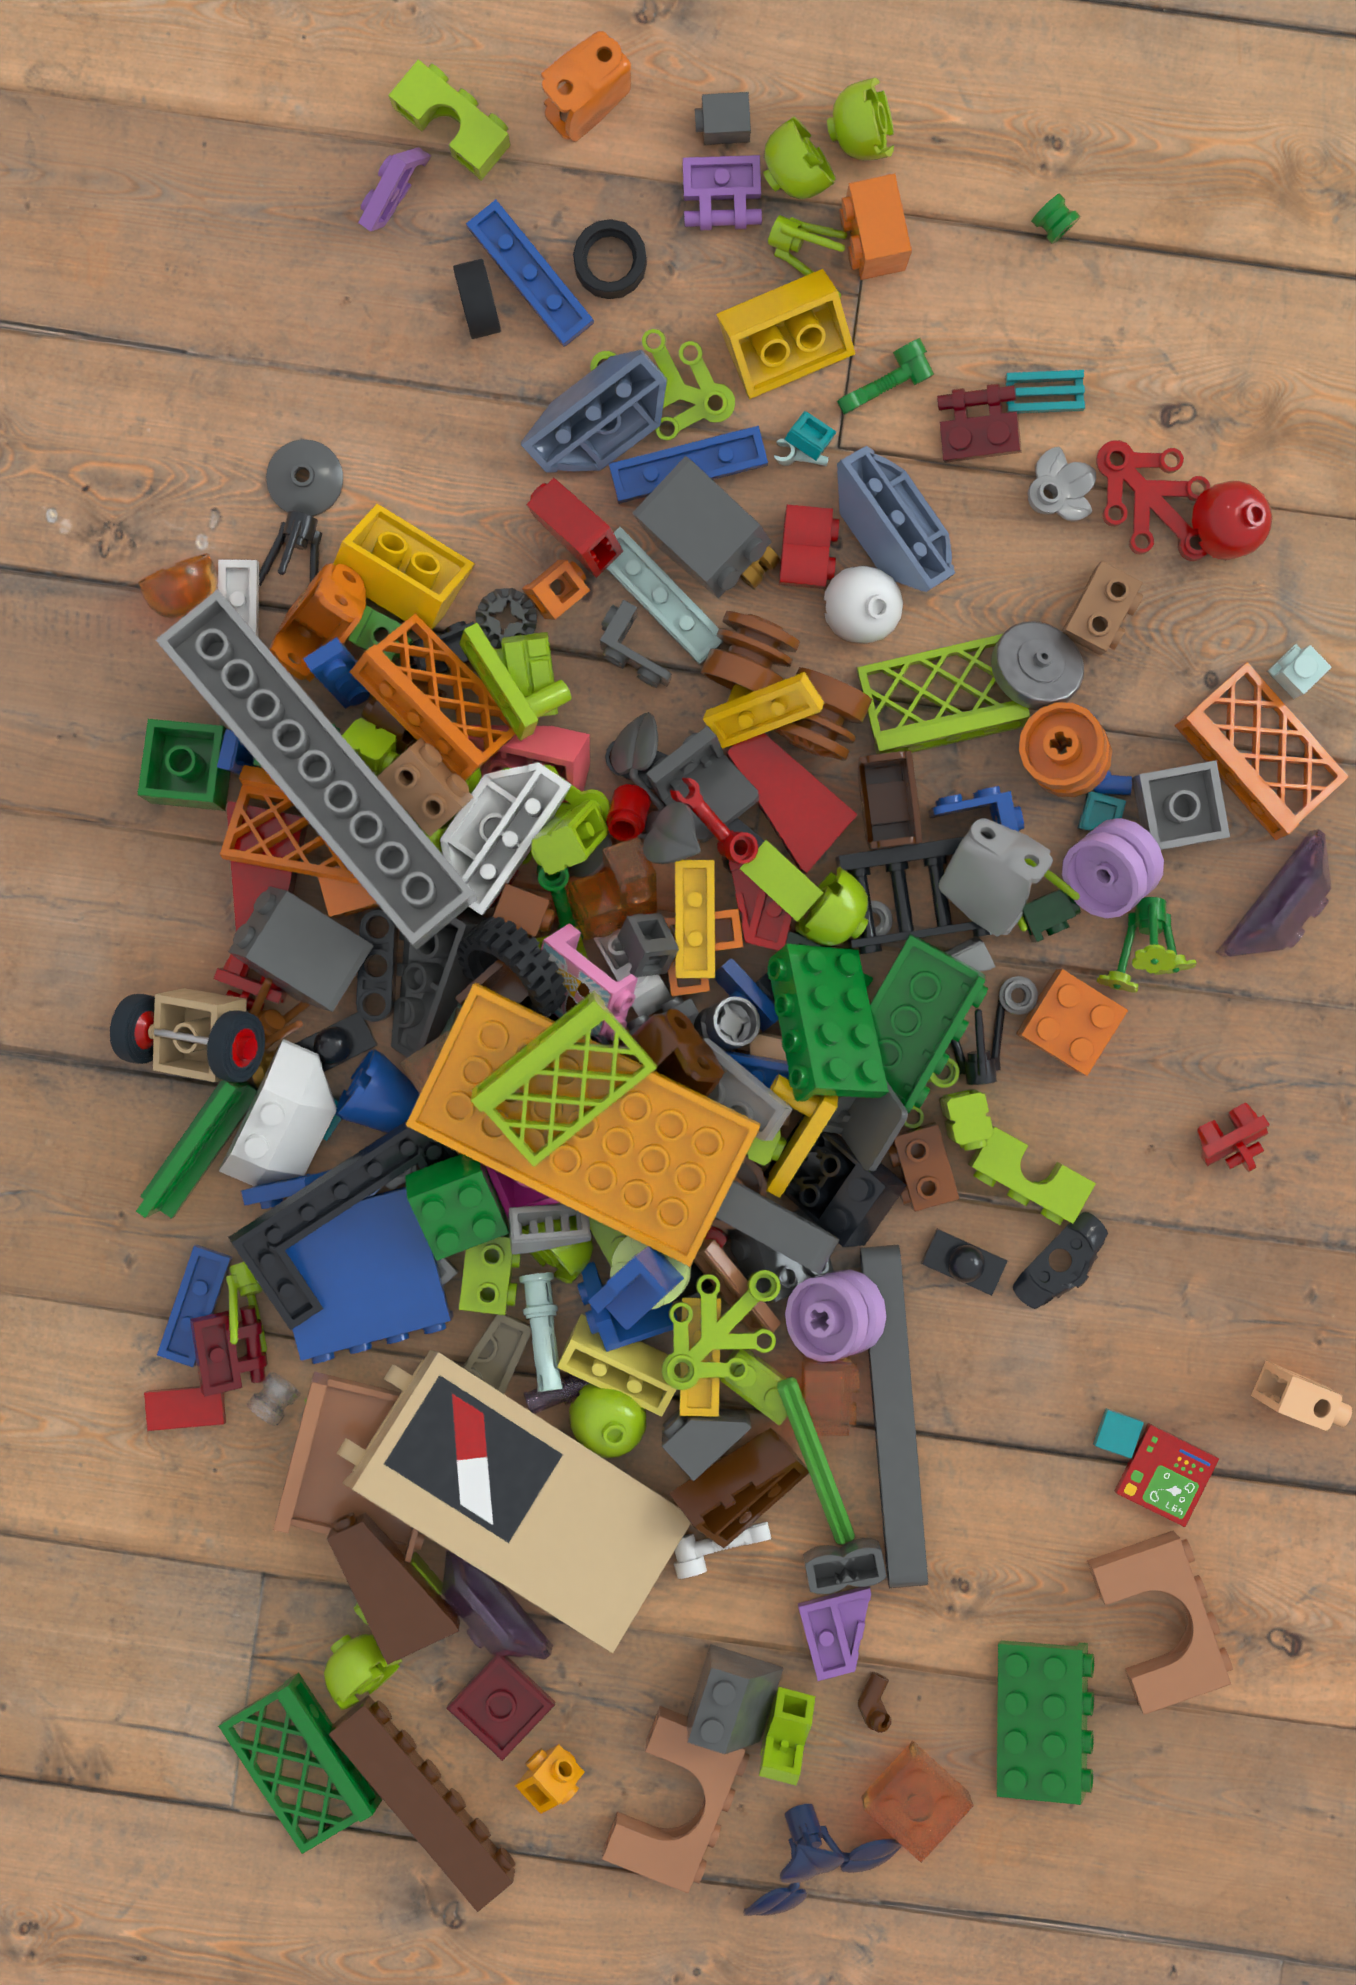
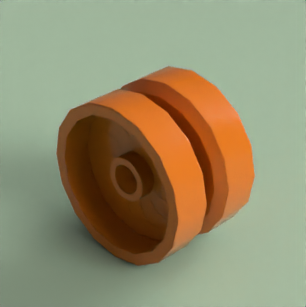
[1019,702,1112,797]

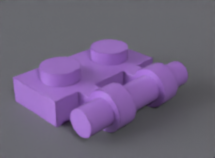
[683,155,762,230]

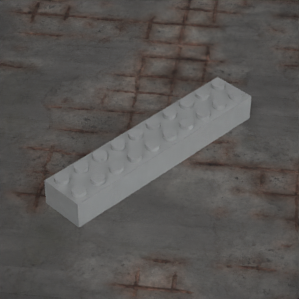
[156,589,477,950]

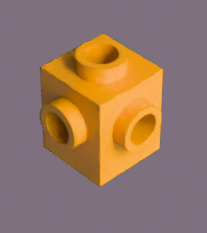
[515,1744,585,1814]

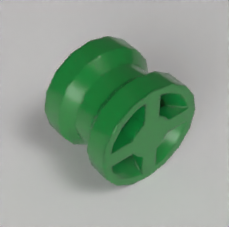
[1031,193,1081,244]

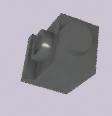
[617,913,679,977]

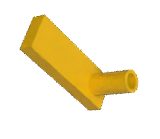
[703,672,824,749]
[675,860,715,978]
[766,1074,839,1198]
[679,1297,721,1417]

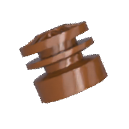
[701,611,800,691]
[774,667,873,761]

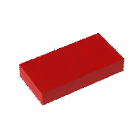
[144,1386,226,1431]

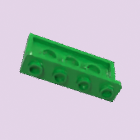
[870,933,989,1114]
[767,944,889,1102]
[997,1640,1095,1805]

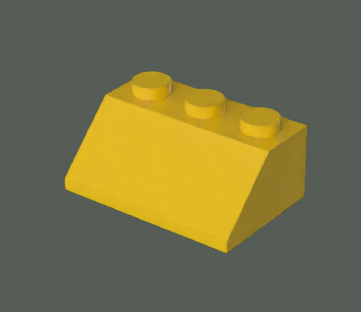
[716,269,856,399]
[333,504,475,630]

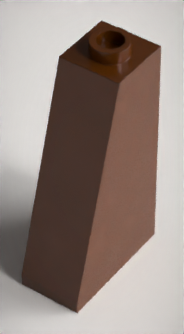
[327,1513,460,1665]

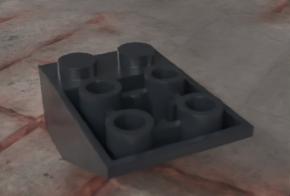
[764,1114,907,1248]

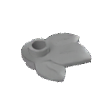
[1028,447,1096,521]

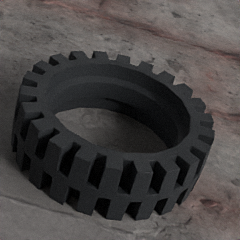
[457,916,567,1018]

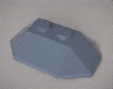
[521,349,667,473]
[837,446,955,592]

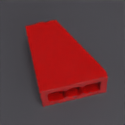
[526,478,624,578]

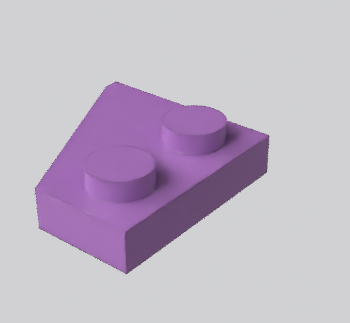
[358,147,431,231]
[798,1586,871,1681]

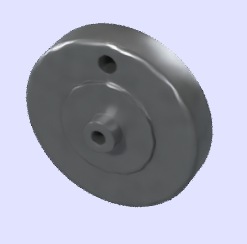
[991,621,1084,710]

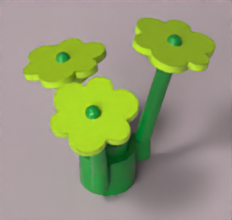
[1096,897,1197,993]

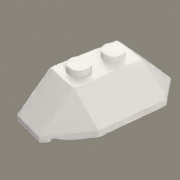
[440,762,572,915]
[219,1039,337,1186]

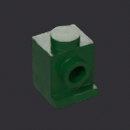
[1022,889,1081,943]

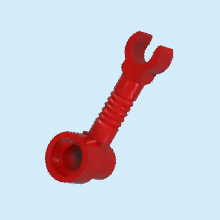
[670,778,758,864]

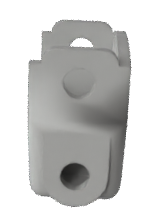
[939,818,1053,937]

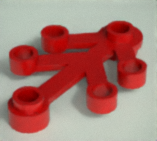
[1096,440,1210,561]

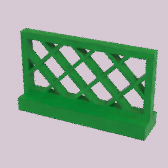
[136,1080,258,1219]
[218,1673,382,1854]

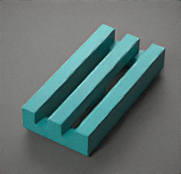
[1005,370,1085,414]

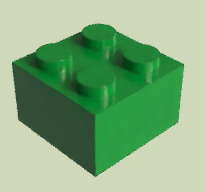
[137,719,231,811]
[405,1154,509,1261]

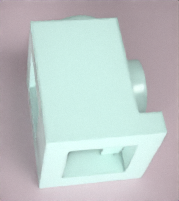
[1267,644,1332,699]

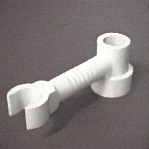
[674,1522,771,1579]

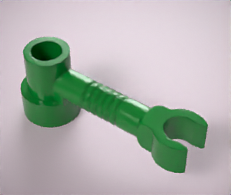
[837,338,934,415]
[536,865,584,940]

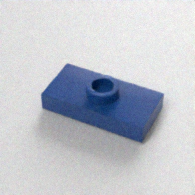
[217,729,260,775]
[714,958,779,1032]

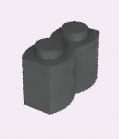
[803,1538,887,1594]

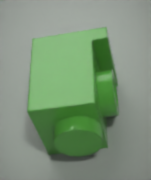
[348,605,413,664]

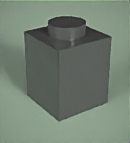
[695,92,751,145]

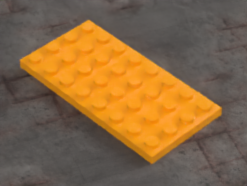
[405,982,761,1267]

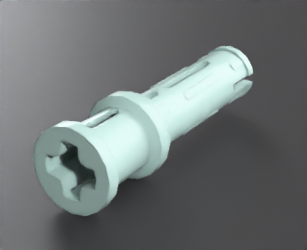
[519,1272,563,1392]

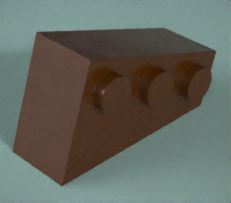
[669,1428,809,1548]

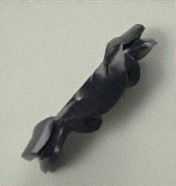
[1013,1212,1108,1309]

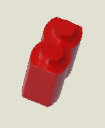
[779,504,840,589]

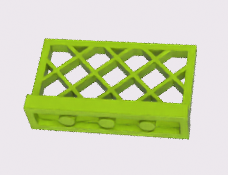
[857,634,1031,754]
[471,990,657,1167]

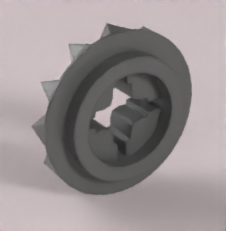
[476,588,537,649]

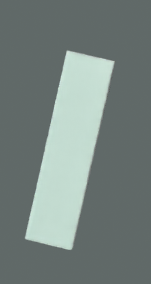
[606,527,723,665]

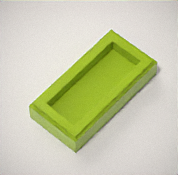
[740,840,824,922]

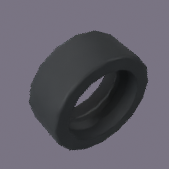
[573,219,647,299]
[453,259,501,339]

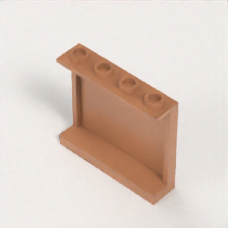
[273,1371,425,1562]

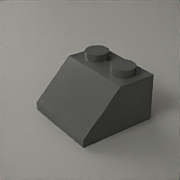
[662,1408,751,1481]

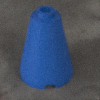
[335,1049,422,1133]

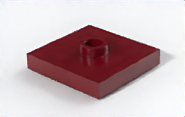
[446,1650,556,1761]

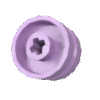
[1062,818,1164,918]
[785,1269,886,1362]

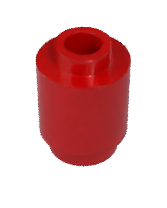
[606,784,651,841]

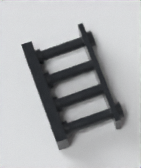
[835,837,992,955]

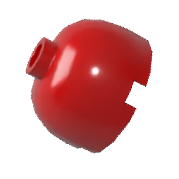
[1192,481,1272,561]

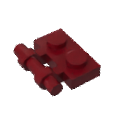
[937,383,1022,463]
[190,1305,268,1397]

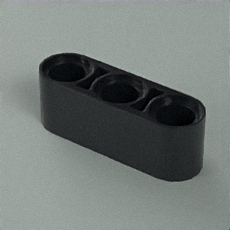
[356,910,398,1022]

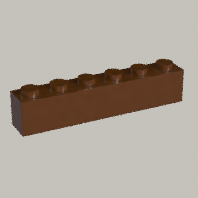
[329,1695,515,1912]

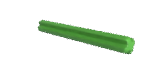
[777,1377,855,1545]

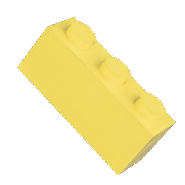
[557,1314,680,1417]

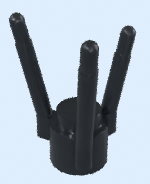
[259,511,323,587]
[951,997,1005,1085]

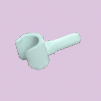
[774,439,828,466]

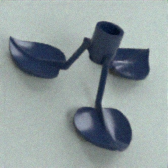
[743,1804,905,1916]

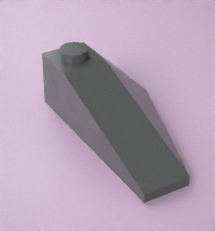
[391,907,487,1064]

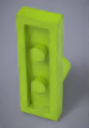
[459,623,572,741]

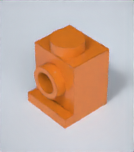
[522,560,590,620]

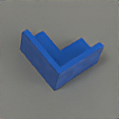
[587,1246,684,1329]

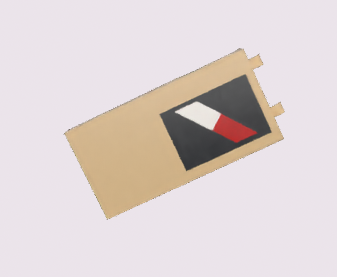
[336,1350,691,1653]

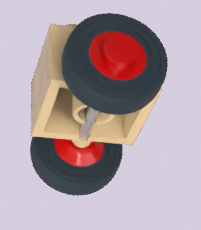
[110,988,265,1082]

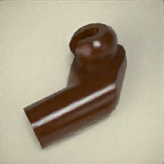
[858,1672,891,1733]

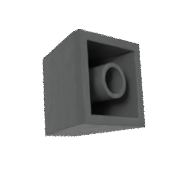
[632,456,771,599]
[228,886,373,1012]
[687,1644,783,1754]

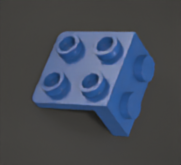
[928,786,1025,832]
[577,1262,678,1352]

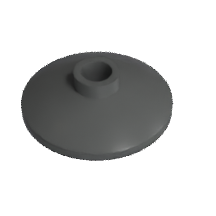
[266,439,343,516]

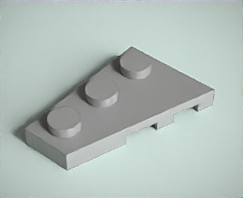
[703,1038,793,1141]

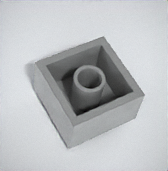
[1132,760,1230,850]

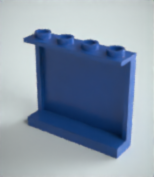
[285,1187,454,1364]

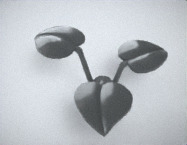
[567,712,701,878]

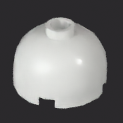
[824,566,903,644]

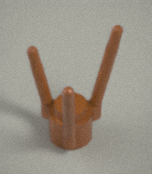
[248,978,310,1050]

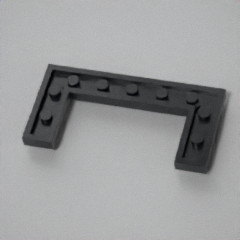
[228,1120,458,1331]

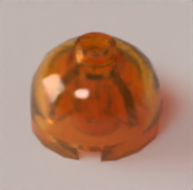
[138,553,218,619]

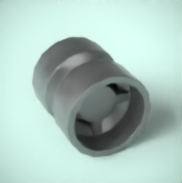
[694,997,760,1051]

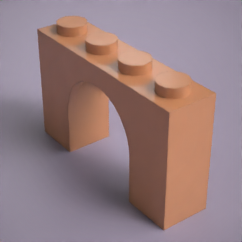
[1087,1531,1233,1715]
[602,1706,750,1893]

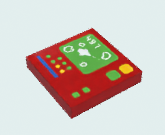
[1114,1423,1219,1527]

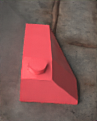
[468,725,590,803]

